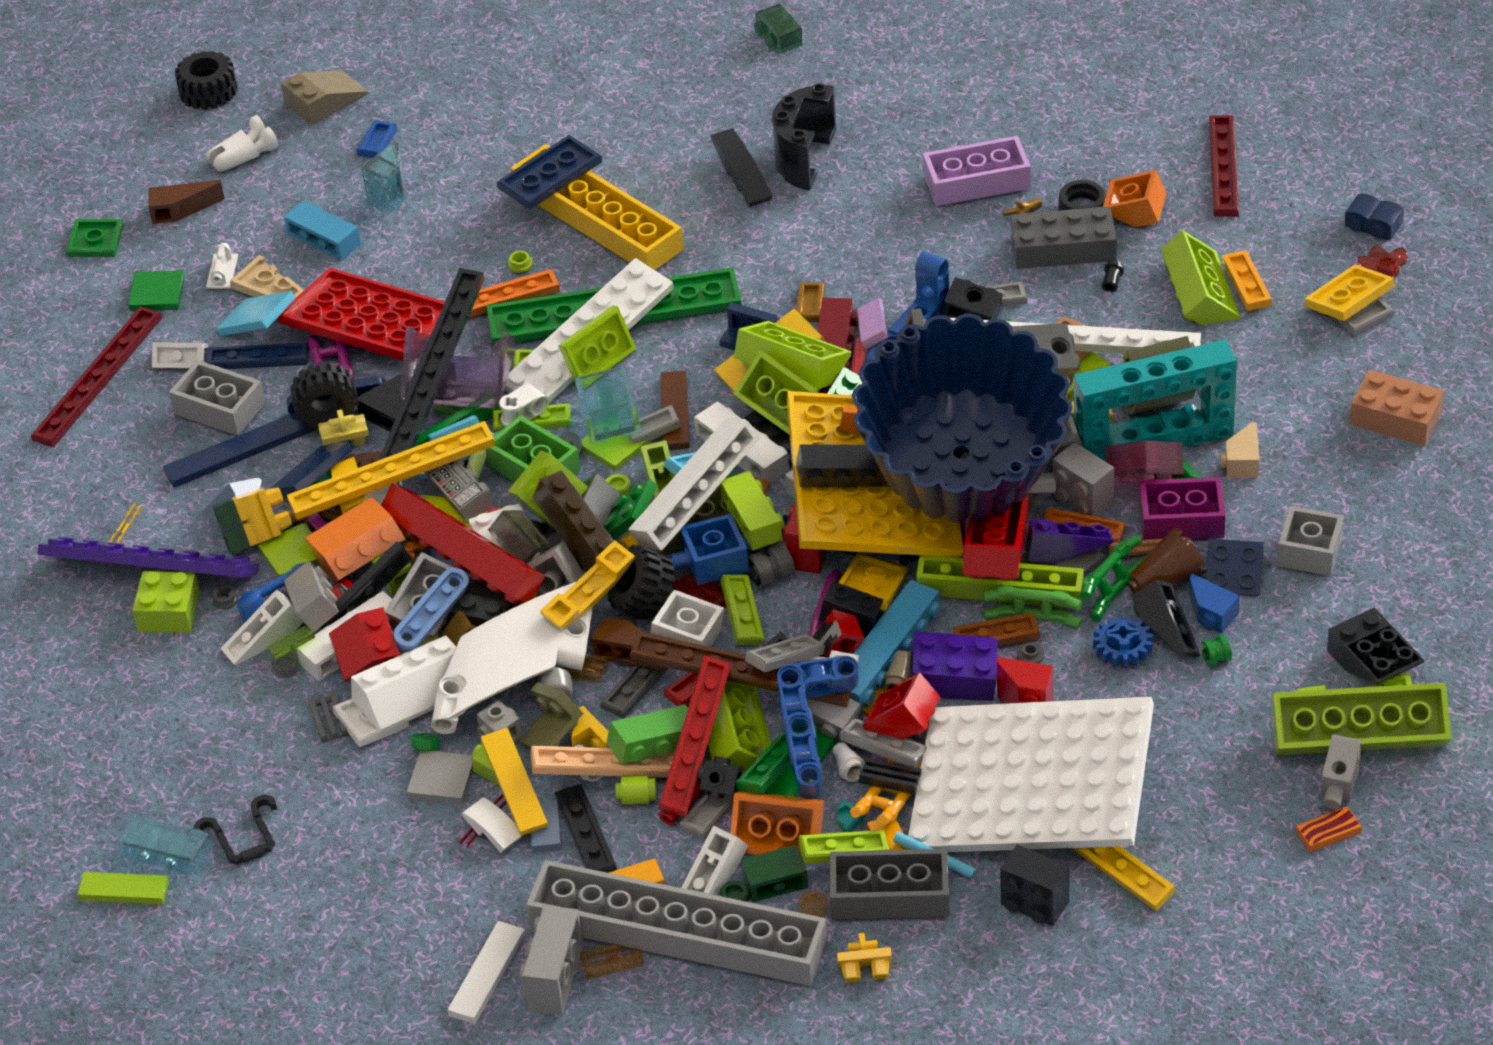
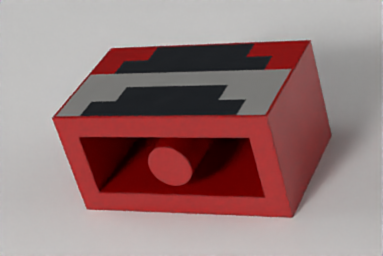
[812,610,864,658]

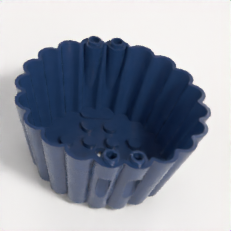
[852,313,1073,523]

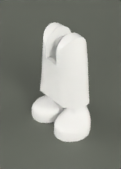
[205,115,279,172]

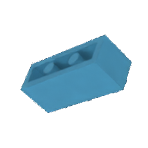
[284,200,361,261]

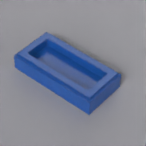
[357,120,397,159]

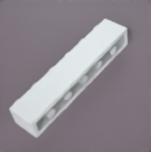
[628,418,760,551]

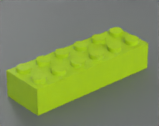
[1270,683,1452,756]

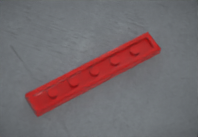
[658,655,731,818]

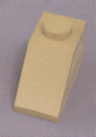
[1220,422,1259,478]

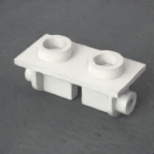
[206,243,238,289]

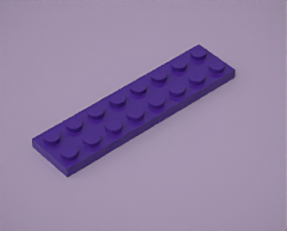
[37,536,259,578]

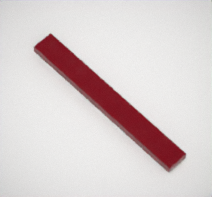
[31,307,162,448]

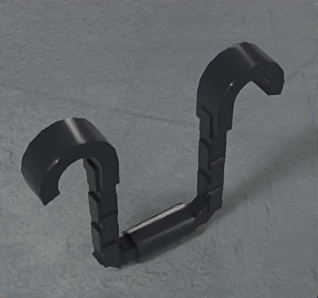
[193,795,277,865]

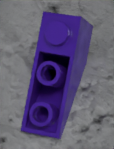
[1025,519,1113,564]

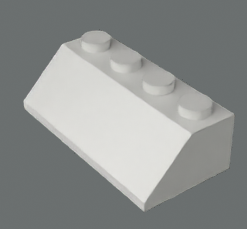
[351,635,456,733]

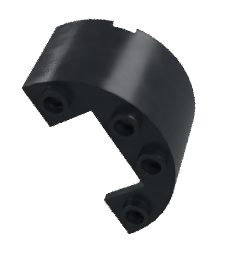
[772,83,836,191]

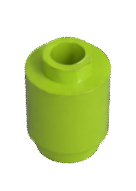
[615,776,657,805]

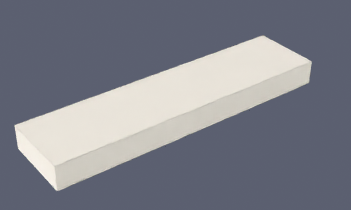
[448,921,526,1024]

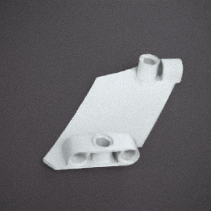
[431,582,593,734]

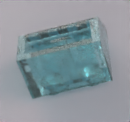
[361,142,405,214]

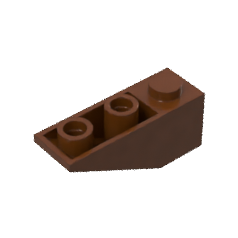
[148,180,225,224]

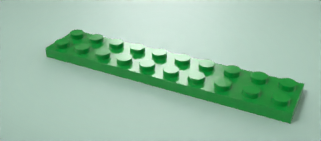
[486,267,742,346]

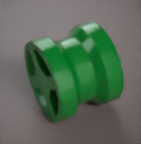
[1200,635,1232,668]

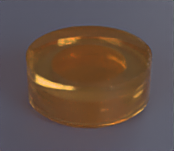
[798,891,828,917]

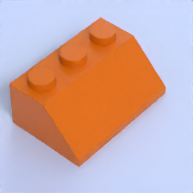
[304,497,405,584]
[730,791,825,859]

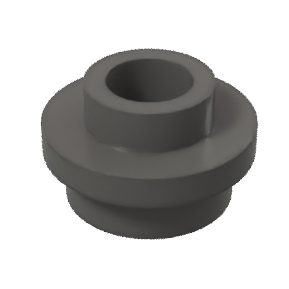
[1017,643,1044,664]

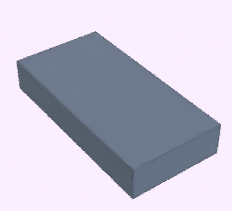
[531,800,561,852]

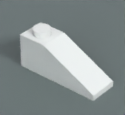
[221,590,303,666]
[681,826,749,895]

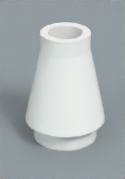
[833,743,865,782]

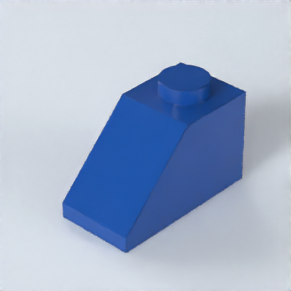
[1189,574,1240,634]

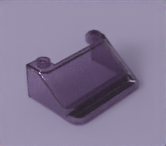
[400,327,515,409]

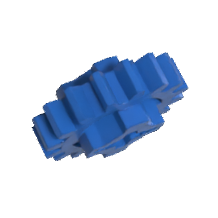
[1093,615,1153,668]

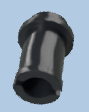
[1102,260,1124,292]

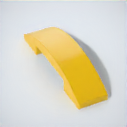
[540,540,635,629]

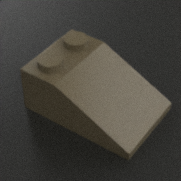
[281,70,369,125]

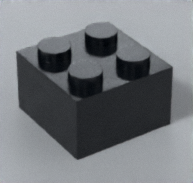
[1000,844,1070,926]

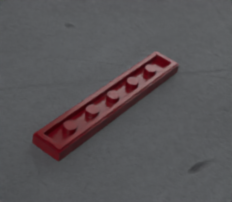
[1209,115,1239,217]

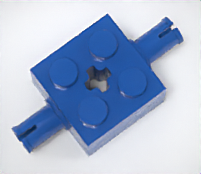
[666,513,769,585]

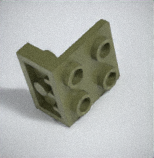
[519,682,584,749]

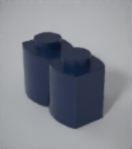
[1345,194,1404,240]

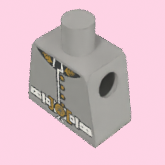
[1321,734,1361,809]

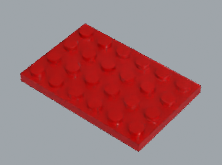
[277,268,445,362]

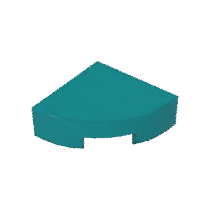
[837,799,866,832]

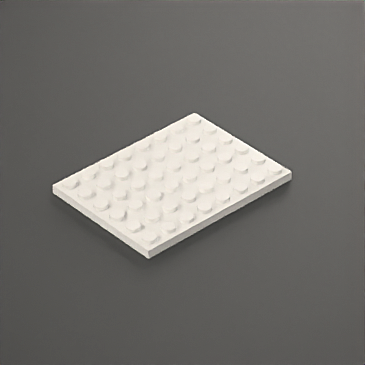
[908,697,1154,852]

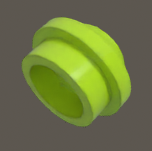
[508,251,533,273]

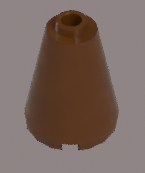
[1128,528,1206,593]

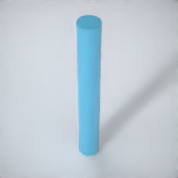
[893,831,976,879]

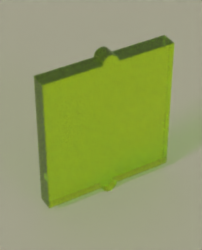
[267,626,315,659]

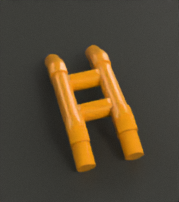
[850,759,922,826]

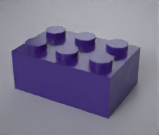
[911,631,997,701]

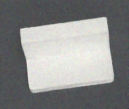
[152,342,209,368]

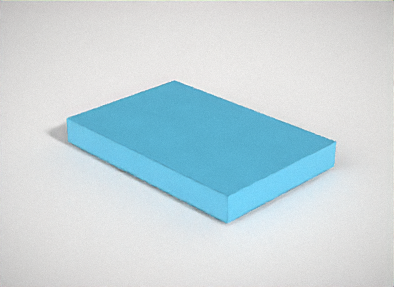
[216,291,296,336]

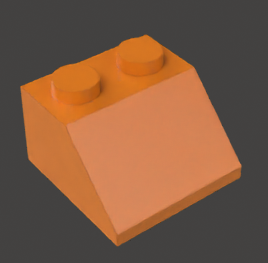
[1103,170,1167,227]

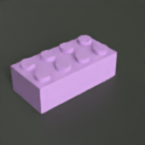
[923,136,1031,206]

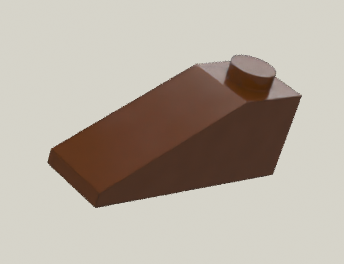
[590,617,668,671]

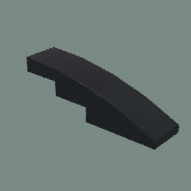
[710,128,772,207]

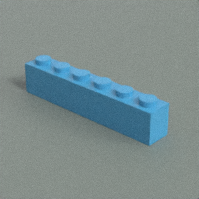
[850,580,942,714]

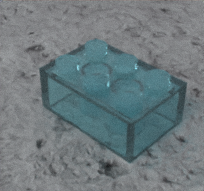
[575,366,641,442]

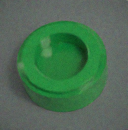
[412,733,440,751]

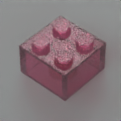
[1106,441,1184,483]

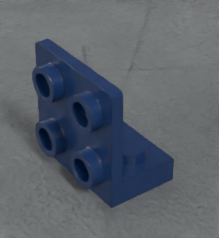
[1206,538,1264,596]

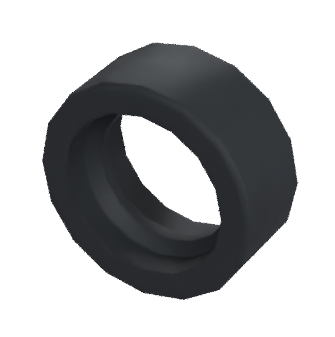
[1059,180,1106,211]

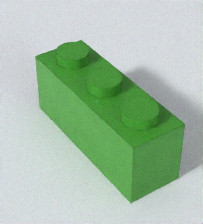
[606,705,688,765]

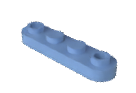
[393,568,469,652]

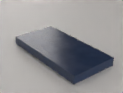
[497,135,602,210]

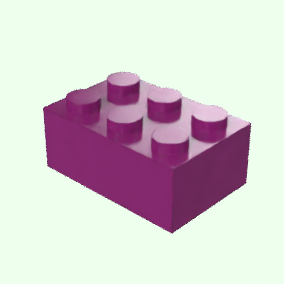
[1139,477,1226,540]

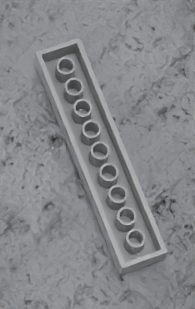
[526,860,827,986]

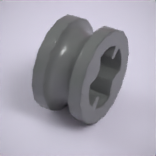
[212,584,238,609]

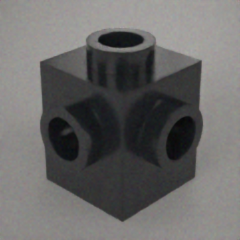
[697,756,744,798]

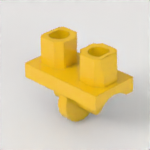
[837,933,892,983]

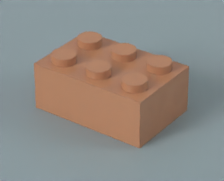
[1350,369,1445,446]

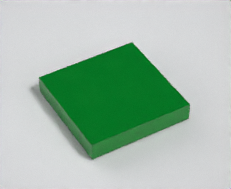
[66,219,124,257]
[128,270,185,311]

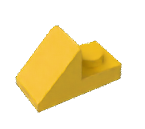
[571,706,610,748]

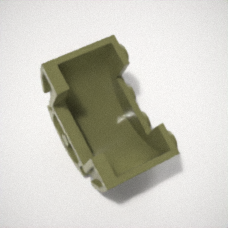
[1123,336,1199,415]

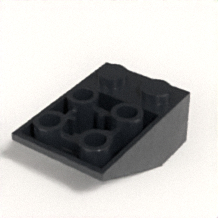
[1327,607,1424,685]

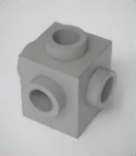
[477,700,522,742]

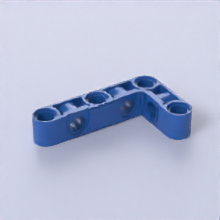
[864,251,949,363]
[777,656,858,799]

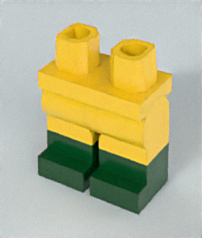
[212,487,292,555]

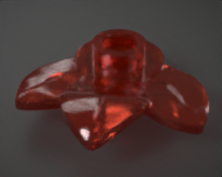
[1357,244,1408,278]

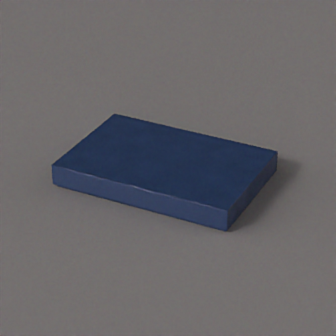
[269,441,353,496]

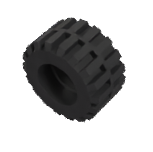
[175,51,238,110]
[290,362,359,431]
[607,545,675,620]

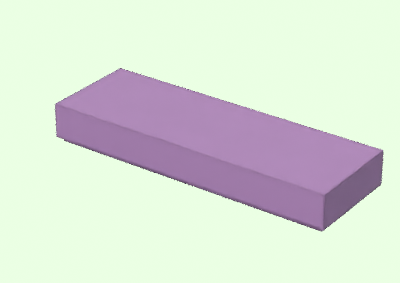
[857,298,888,349]

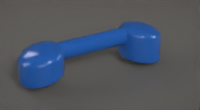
[237,562,317,622]

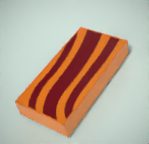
[1296,806,1362,852]

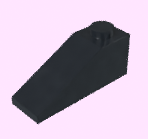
[1131,579,1201,657]

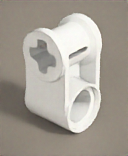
[499,383,549,427]

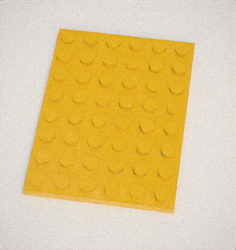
[786,391,963,558]

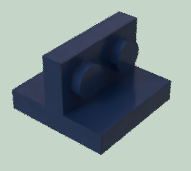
[720,302,780,350]

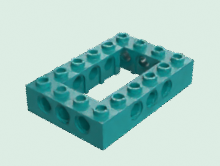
[1074,339,1237,464]

